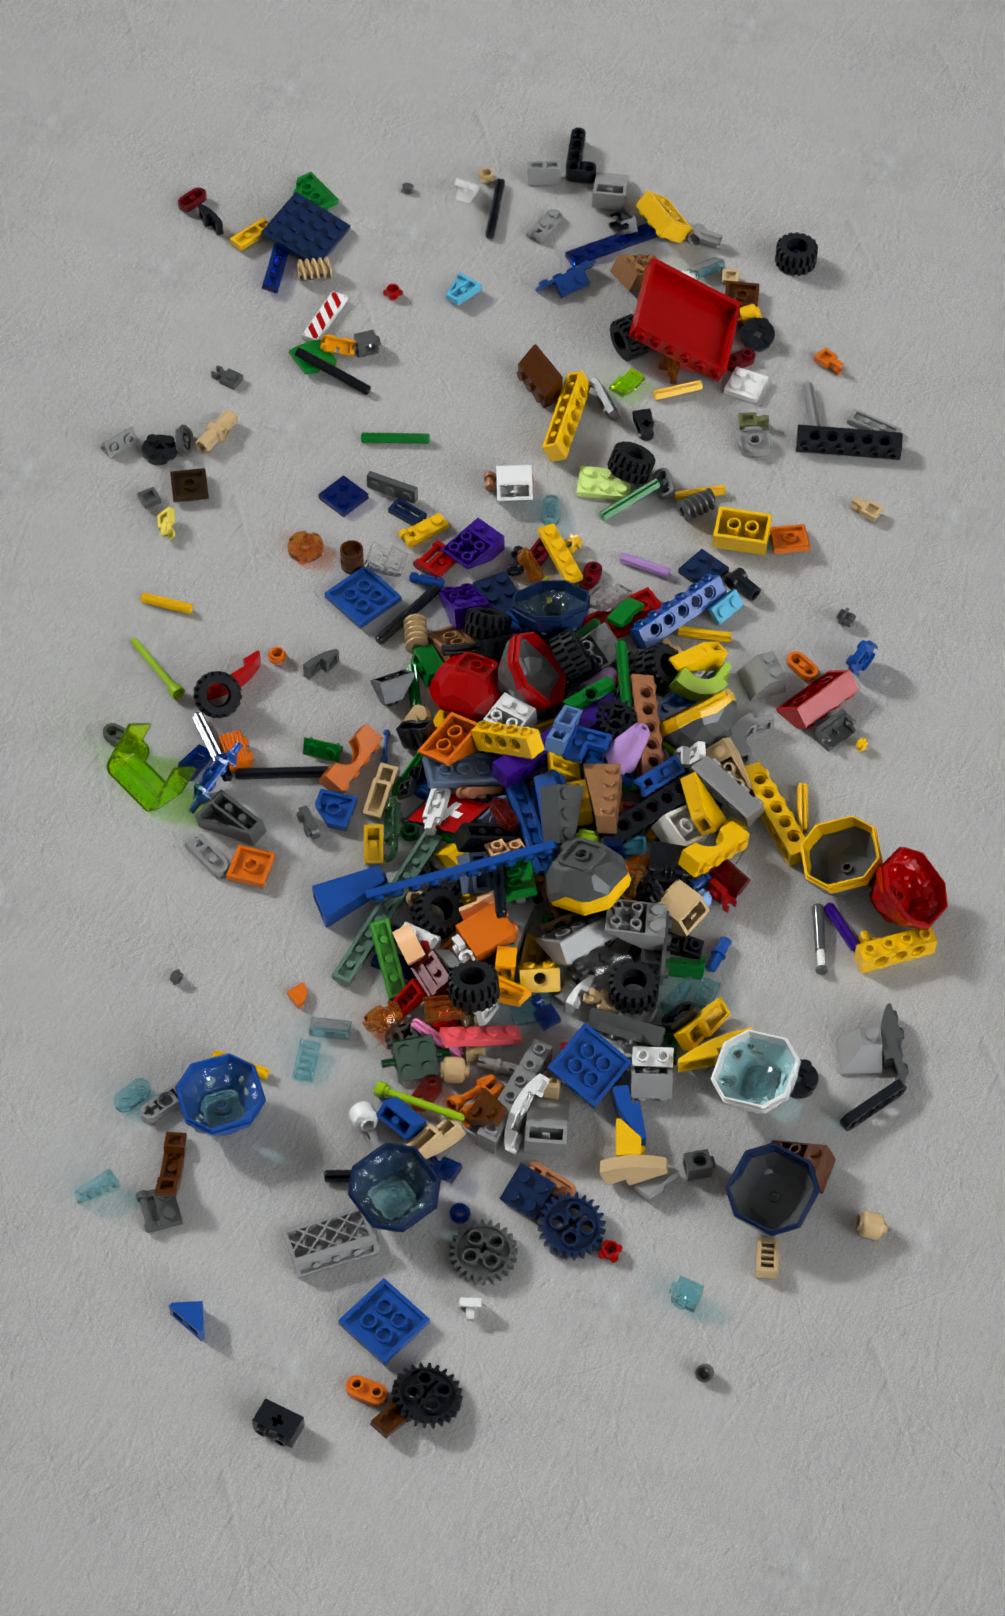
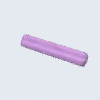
[619,552,671,578]

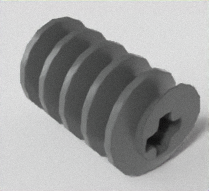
[676,488,715,521]

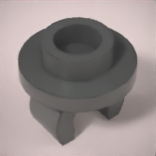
[836,607,856,627]

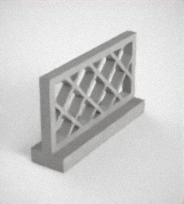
[282,1208,379,1278]

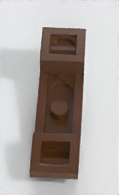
[155,1132,187,1196]

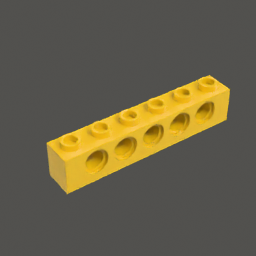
[542,371,591,462]
[745,761,805,866]

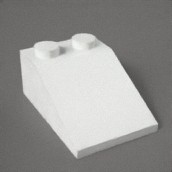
[651,804,720,846]

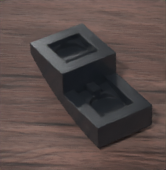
[198,204,223,236]

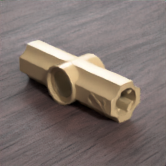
[195,409,238,454]

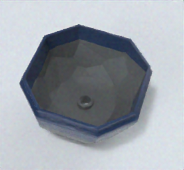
[725,1142,820,1237]

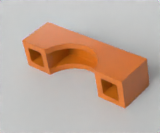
[318,723,383,793]

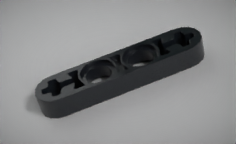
[839,1079,907,1131]

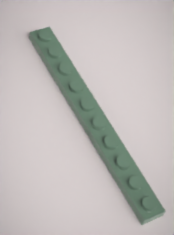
[332,830,443,987]

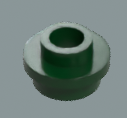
[400,823,420,841]

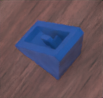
[169,1301,204,1341]

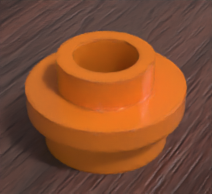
[268,647,286,664]

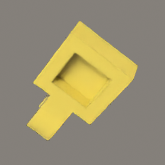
[157,507,175,540]

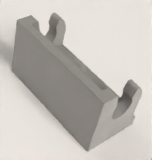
[528,161,561,185]

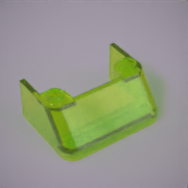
[107,723,196,812]

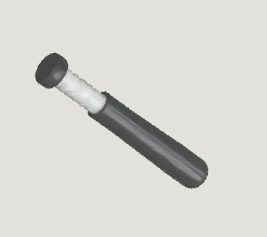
[812,904,828,975]

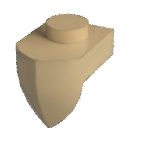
[403,705,432,721]

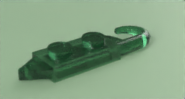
[384,796,402,863]

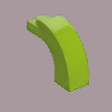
[668,661,732,701]

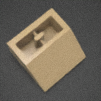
[656,879,710,936]

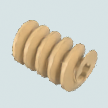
[296,257,332,281]
[403,614,428,654]

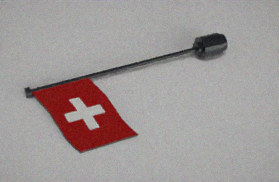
[400,751,492,834]

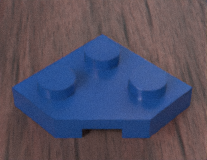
[315,789,358,831]

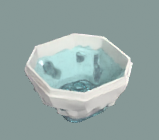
[710,1029,801,1114]

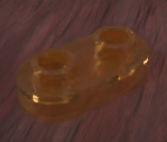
[517,548,544,582]

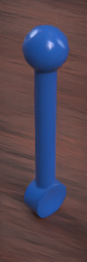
[380,729,390,764]

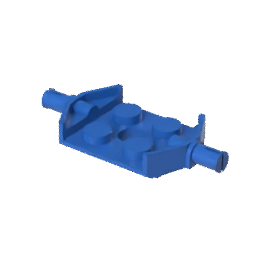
[187,741,243,814]

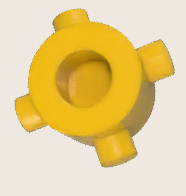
[855,737,868,752]

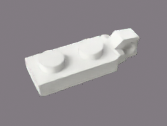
[422,788,452,835]

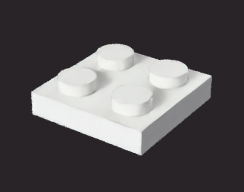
[723,366,768,404]

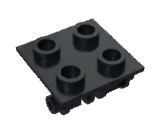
[647,841,688,883]

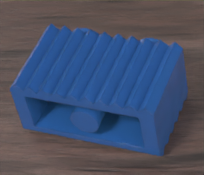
[377,1097,427,1140]

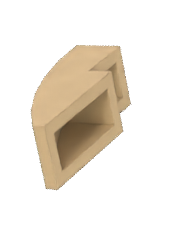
[363,762,400,819]
[407,1117,467,1163]
[600,1155,668,1186]

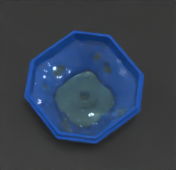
[175,1053,266,1137]

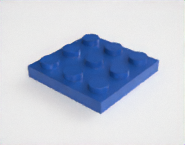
[324,565,402,629]
[546,1023,632,1109]
[338,1278,430,1365]

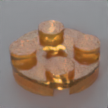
[288,531,323,565]
[362,1001,403,1034]

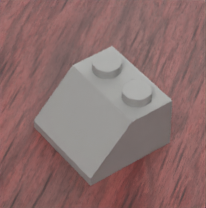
[737,651,787,701]
[630,1064,673,1102]

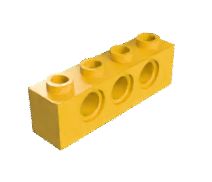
[471,720,545,759]
[854,926,938,974]

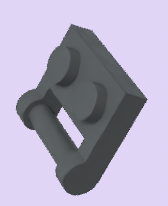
[136,1189,183,1233]

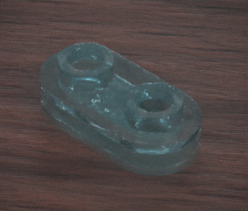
[542,495,561,526]
[114,1078,151,1113]

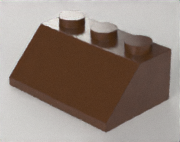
[517,344,563,408]

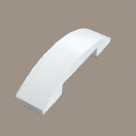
[504,1074,550,1155]

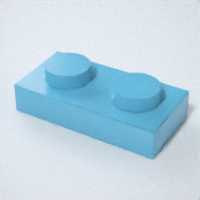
[708,589,744,625]

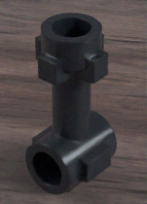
[507,546,525,576]

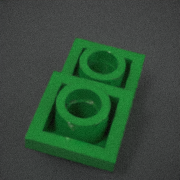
[607,597,644,628]

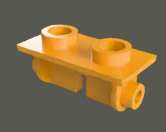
[320,334,357,357]

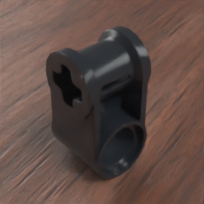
[632,408,654,441]

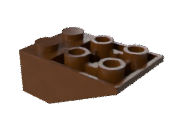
[771,1140,836,1194]

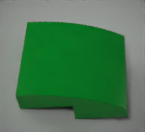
[288,340,337,374]

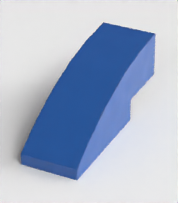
[611,1085,647,1148]

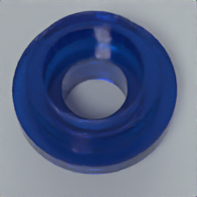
[449,1203,470,1224]

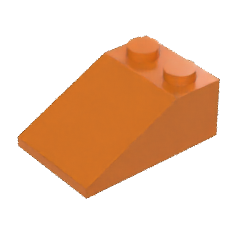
[417,712,478,766]

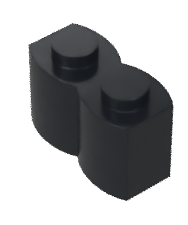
[396,720,436,750]

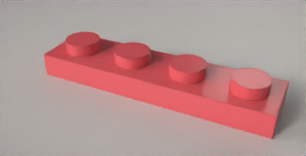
[439,1025,522,1047]

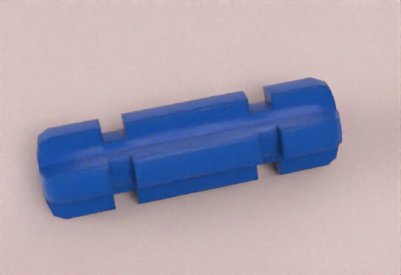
[409,572,445,589]

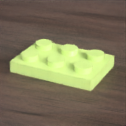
[576,466,631,501]

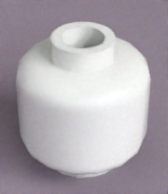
[349,1101,379,1132]

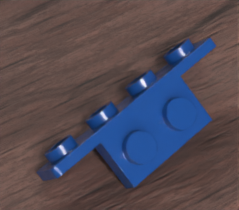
[535,260,596,298]

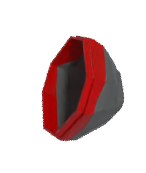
[497,632,566,710]

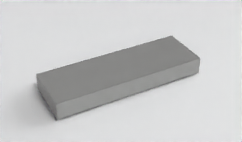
[847,409,901,432]

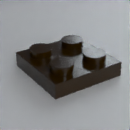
[170,468,209,502]

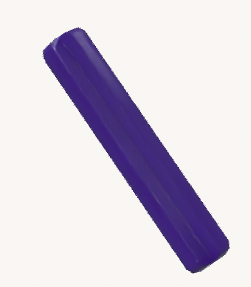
[824,902,860,952]

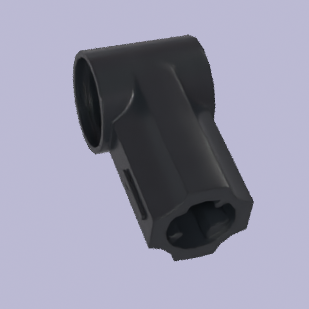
[724,567,761,601]

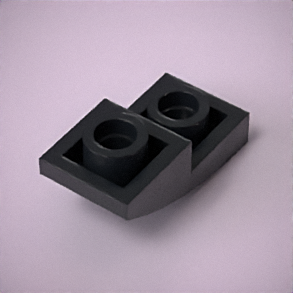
[397,763,426,800]
[667,931,704,959]

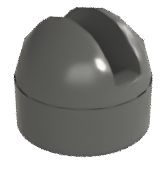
[695,1364,714,1383]

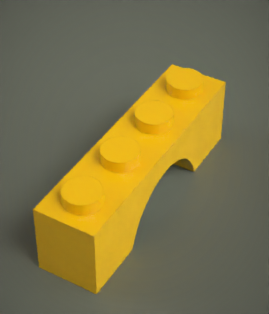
[678,821,750,878]

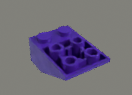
[441,518,505,570]
[438,583,490,630]

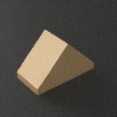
[538,1071,562,1100]

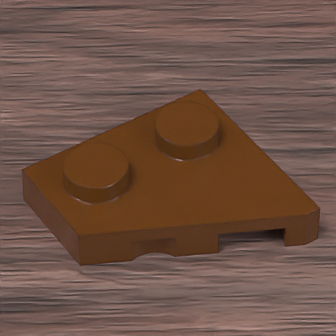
[465,1088,508,1127]

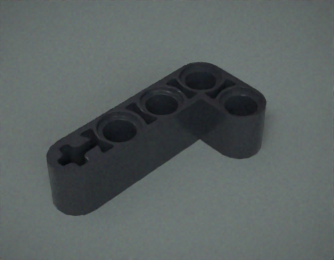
[565,127,597,184]

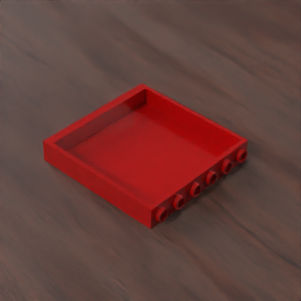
[629,257,741,382]

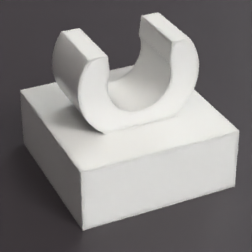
[459,1297,481,1319]

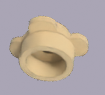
[478,168,495,183]

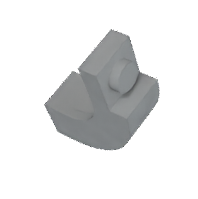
[729,713,775,765]

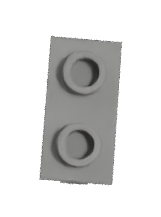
[101,426,138,458]

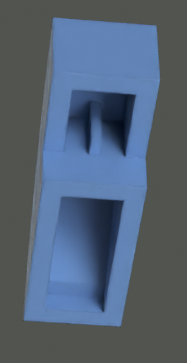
[544,705,583,756]

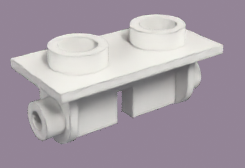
[632,1046,674,1068]

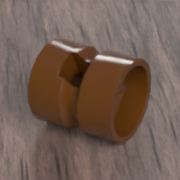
[340,540,364,574]

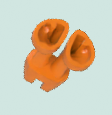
[445,1074,505,1128]

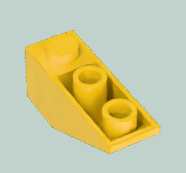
[668,642,728,672]
[680,772,726,836]

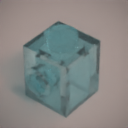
[669,1276,704,1313]

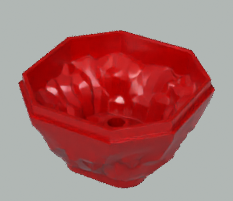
[869,847,948,930]

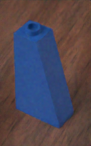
[312,865,388,927]

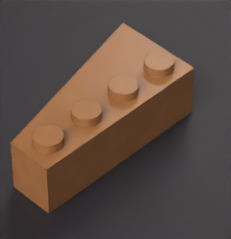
[583,763,622,833]

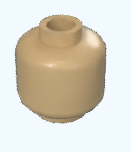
[439,1057,470,1084]
[854,1210,888,1240]

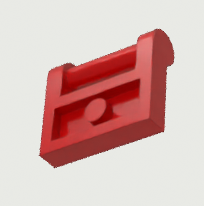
[413,540,457,579]

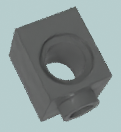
[354,330,381,358]
[682,1149,715,1181]

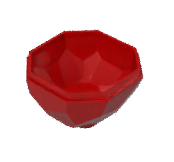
[429,652,503,721]

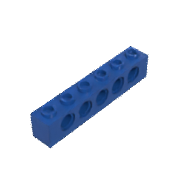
[629,574,727,649]

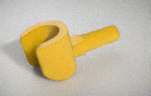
[858,930,880,944]

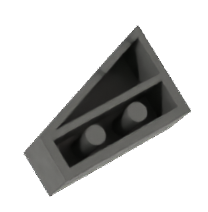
[540,784,584,846]
[195,790,267,845]

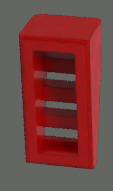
[388,978,428,1020]

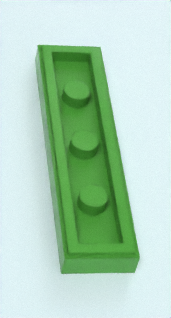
[369,918,406,1001]

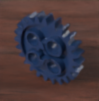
[537,1192,606,1261]

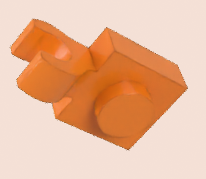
[813,347,843,375]

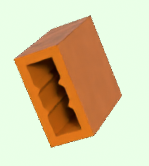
[455,902,519,962]

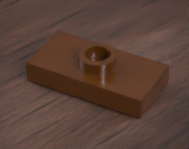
[370,1403,407,1439]

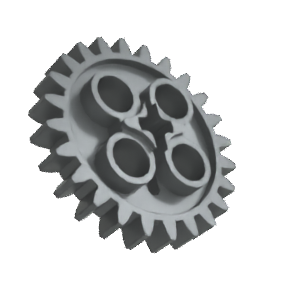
[449,1219,518,1286]

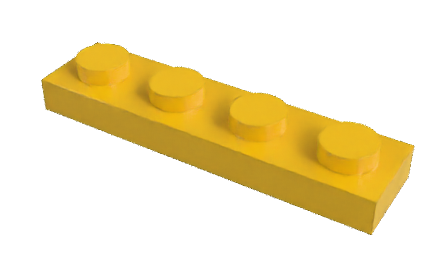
[537,523,583,583]

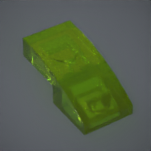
[609,367,645,398]

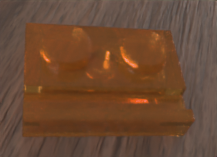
[423,994,466,1023]

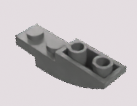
[880,1003,909,1083]

